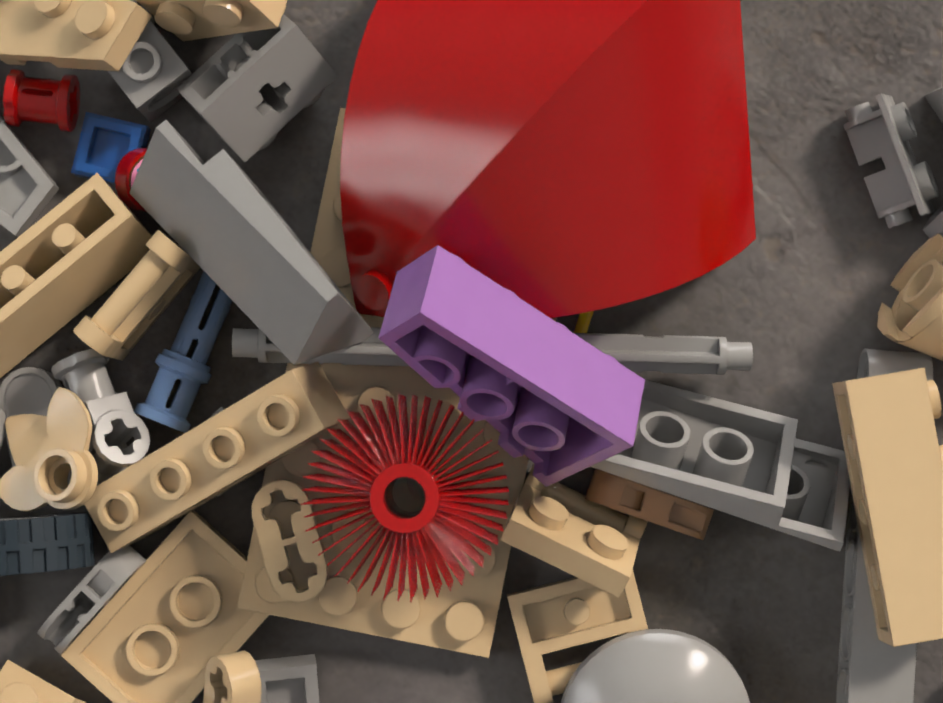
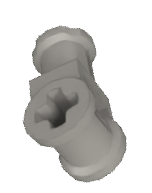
[51,349,150,485]

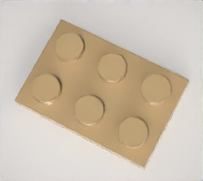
[61,510,269,703]

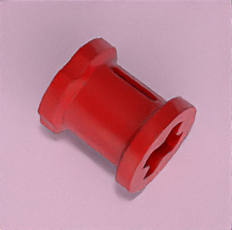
[3,69,80,132]

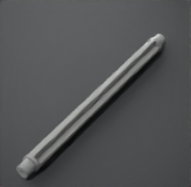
[232,327,753,375]

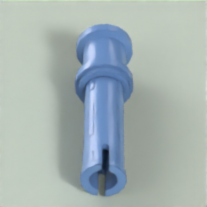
[134,271,232,433]

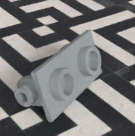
[843,93,939,229]

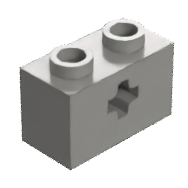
[176,14,338,162]

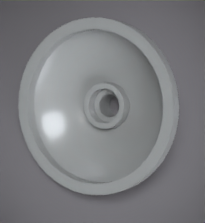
[561,629,750,703]

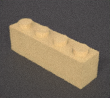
[0,173,152,378]
[832,367,943,647]

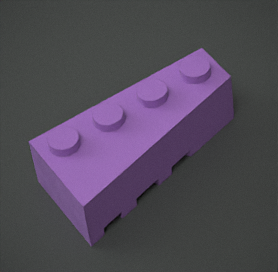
[378,245,645,487]

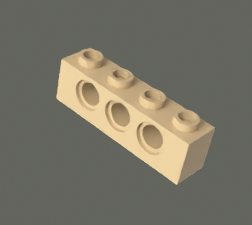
[84,362,350,553]

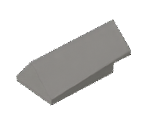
[130,120,374,365]
[590,380,850,552]

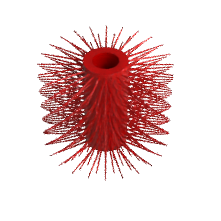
[301,394,509,603]

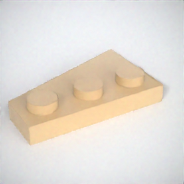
[0,0,152,71]

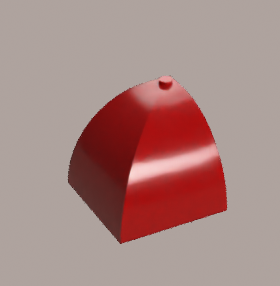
[340,0,756,318]

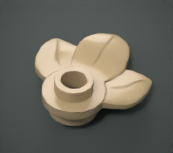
[0,387,98,512]

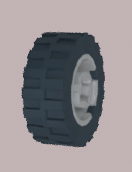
[0,513,95,576]

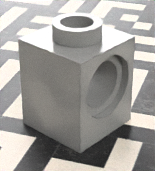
[108,20,192,122]

